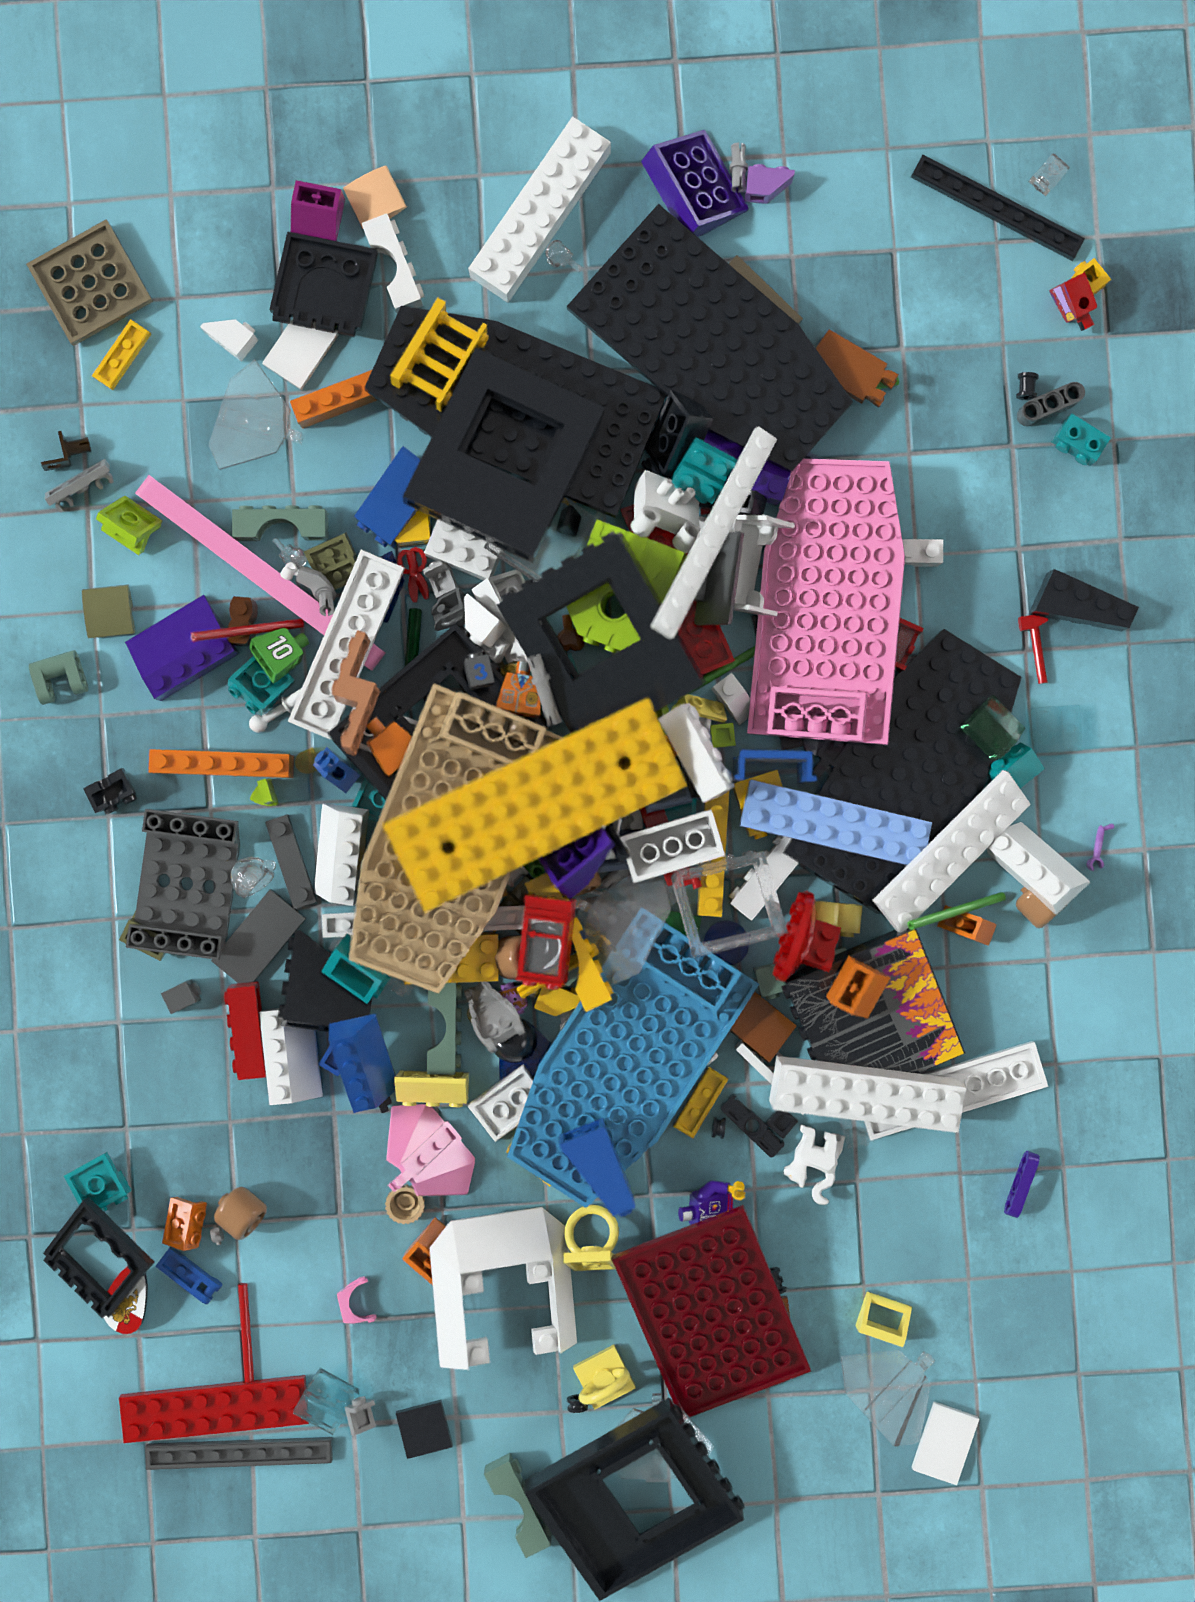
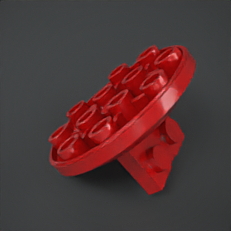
[772,890,841,982]

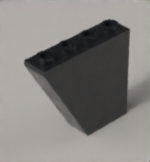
[278,930,372,1032]

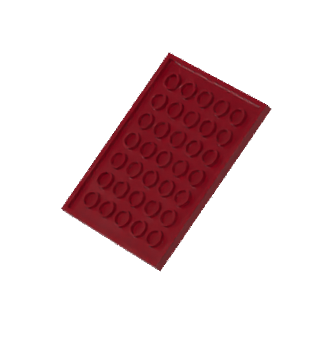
[612,1205,811,1419]

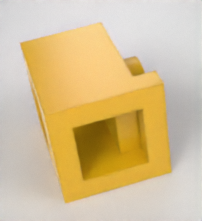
[1071,258,1111,295]

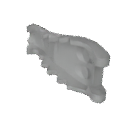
[464,982,525,1053]

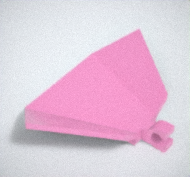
[386,1104,475,1196]

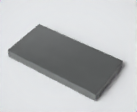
[211,889,306,983]

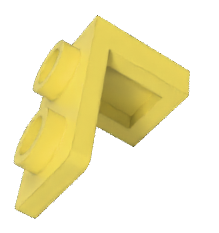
[671,694,727,723]

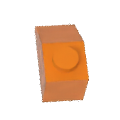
[937,905,997,946]

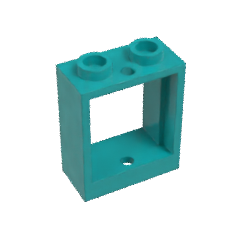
[321,933,392,1004]

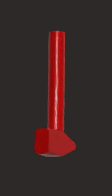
[1018,615,1048,684]

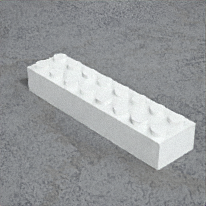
[468,116,611,303]
[769,1056,966,1133]

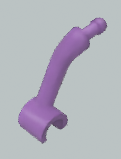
[1087,823,1114,871]

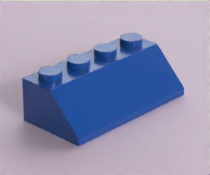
[329,1014,396,1113]

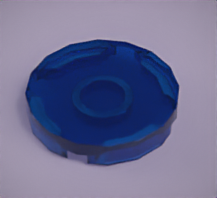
[703,920,749,966]

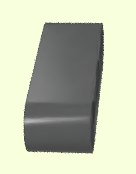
[1016,382,1085,426]

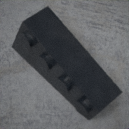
[1028,569,1139,631]

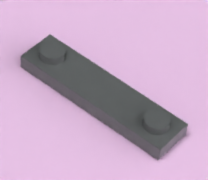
[265,814,317,909]

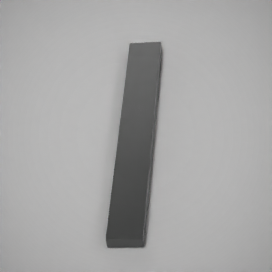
[145,1437,333,1470]

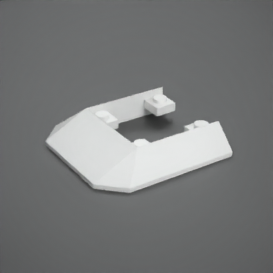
[430,1207,577,1370]

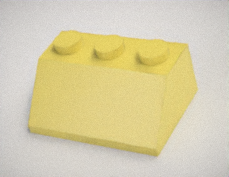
[395,1070,469,1107]

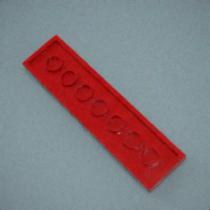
[620,504,735,675]
[119,1375,310,1443]

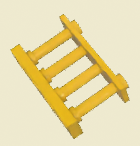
[390,298,489,412]

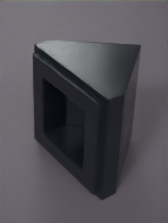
[556,505,582,537]

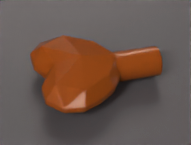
[557,614,585,652]

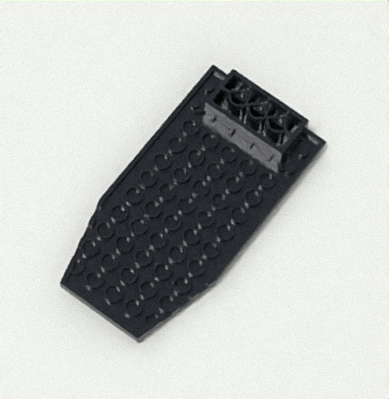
[567,204,853,473]
[364,306,666,518]
[783,629,1022,915]

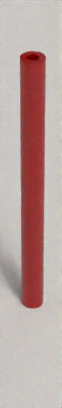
[191,618,304,642]
[238,1283,254,1383]

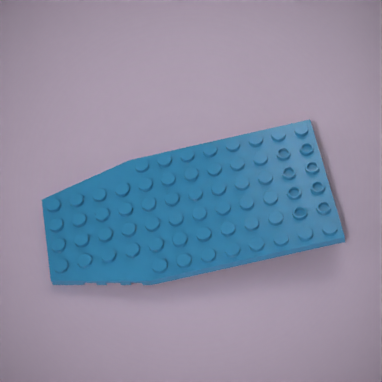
[507,907,759,1208]

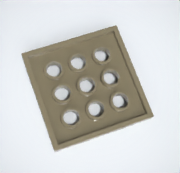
[26,219,153,346]

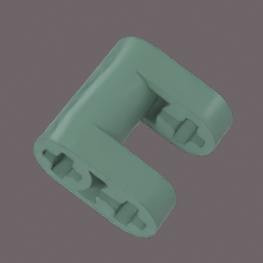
[29,650,88,705]

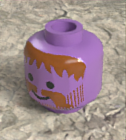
[497,982,528,1014]

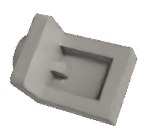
[422,560,458,599]
[344,1396,376,1435]

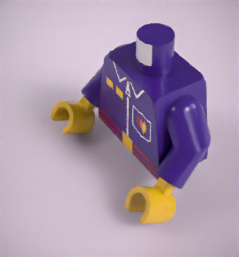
[678,1181,745,1225]

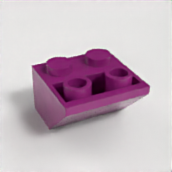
[291,180,345,241]

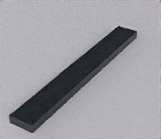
[911,154,1085,261]

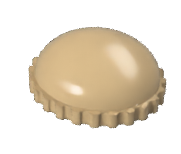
[385,1184,425,1224]

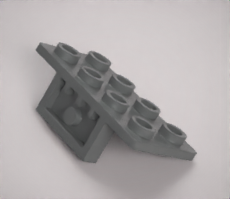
[687,531,744,626]

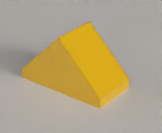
[395,511,432,547]

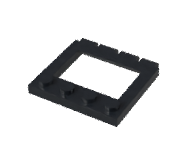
[43,1197,155,1319]

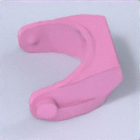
[336,1276,377,1323]

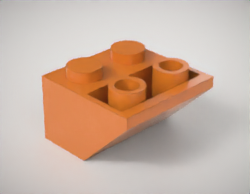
[826,956,890,1019]
[402,1217,446,1285]

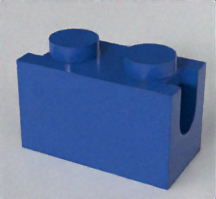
[313,747,360,793]

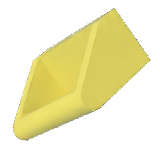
[855,1291,912,1347]

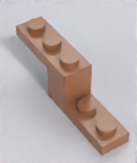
[331,630,380,756]

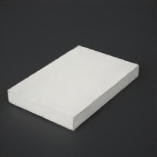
[262,318,339,391]
[468,1064,534,1142]
[912,1401,979,1485]

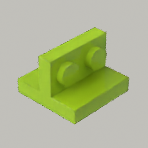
[96,495,162,555]

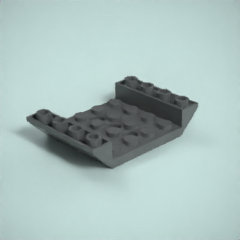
[126,809,240,960]

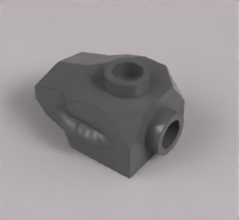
[431,587,466,631]

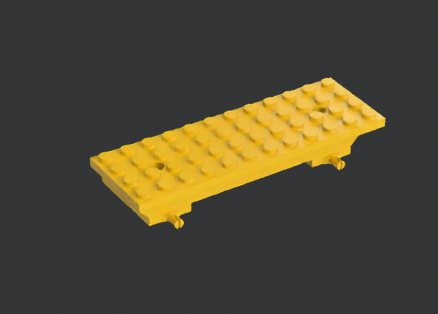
[382,698,687,912]

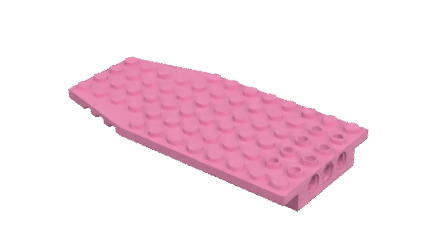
[747,459,905,745]

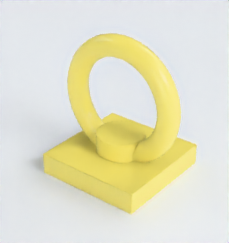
[564,1205,619,1271]
[573,1344,636,1410]

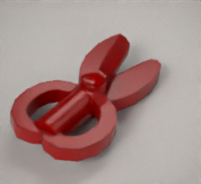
[397,547,429,603]

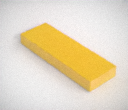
[92,319,151,390]
[673,1066,728,1138]

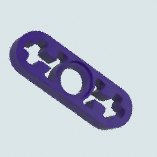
[1004,1150,1040,1218]

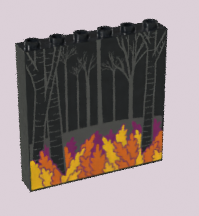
[781,928,966,1074]

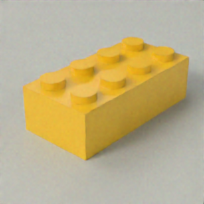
[402,932,498,984]

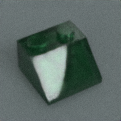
[960,695,1025,760]

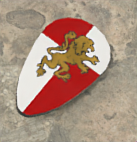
[104,1267,148,1334]

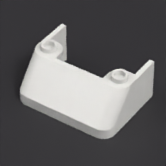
[729,515,795,616]

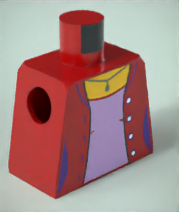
[1049,272,1097,331]

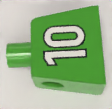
[249,628,309,684]

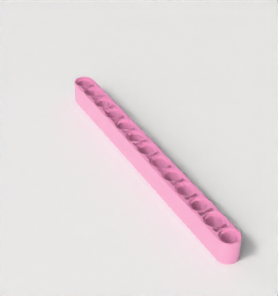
[135,475,386,671]

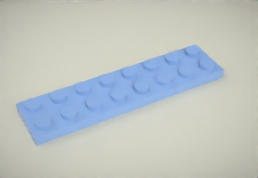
[739,780,932,865]

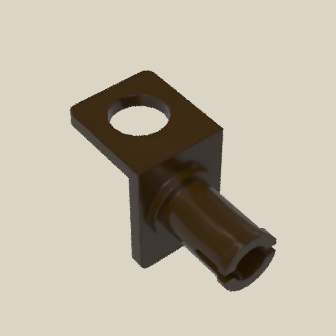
[41,431,92,471]

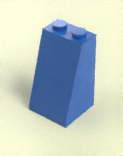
[354,446,421,548]
[559,1118,636,1217]

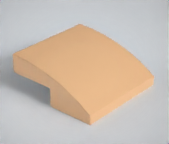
[343,166,407,228]

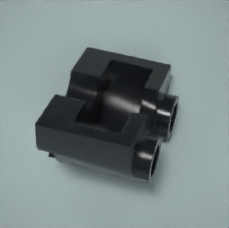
[83,768,137,815]

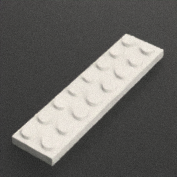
[288,550,405,740]
[873,770,1031,933]
[864,1041,1048,1140]

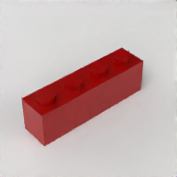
[224,981,266,1080]

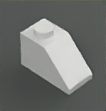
[200,319,258,362]
[464,594,508,648]
[711,673,750,725]

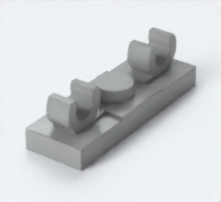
[45,459,113,513]

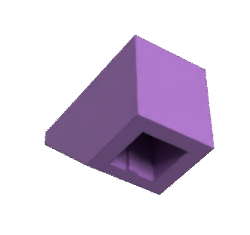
[745,164,795,204]

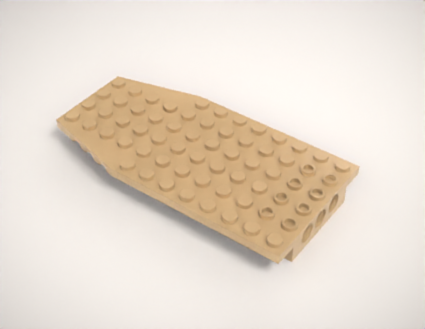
[349,684,564,994]

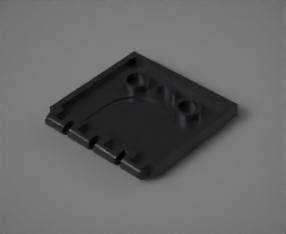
[269,231,378,337]

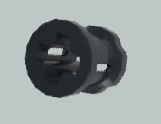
[1016,372,1039,400]

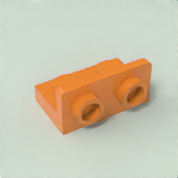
[162,1197,207,1251]

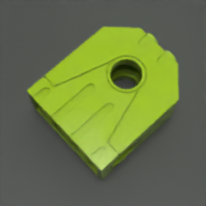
[566,520,687,654]

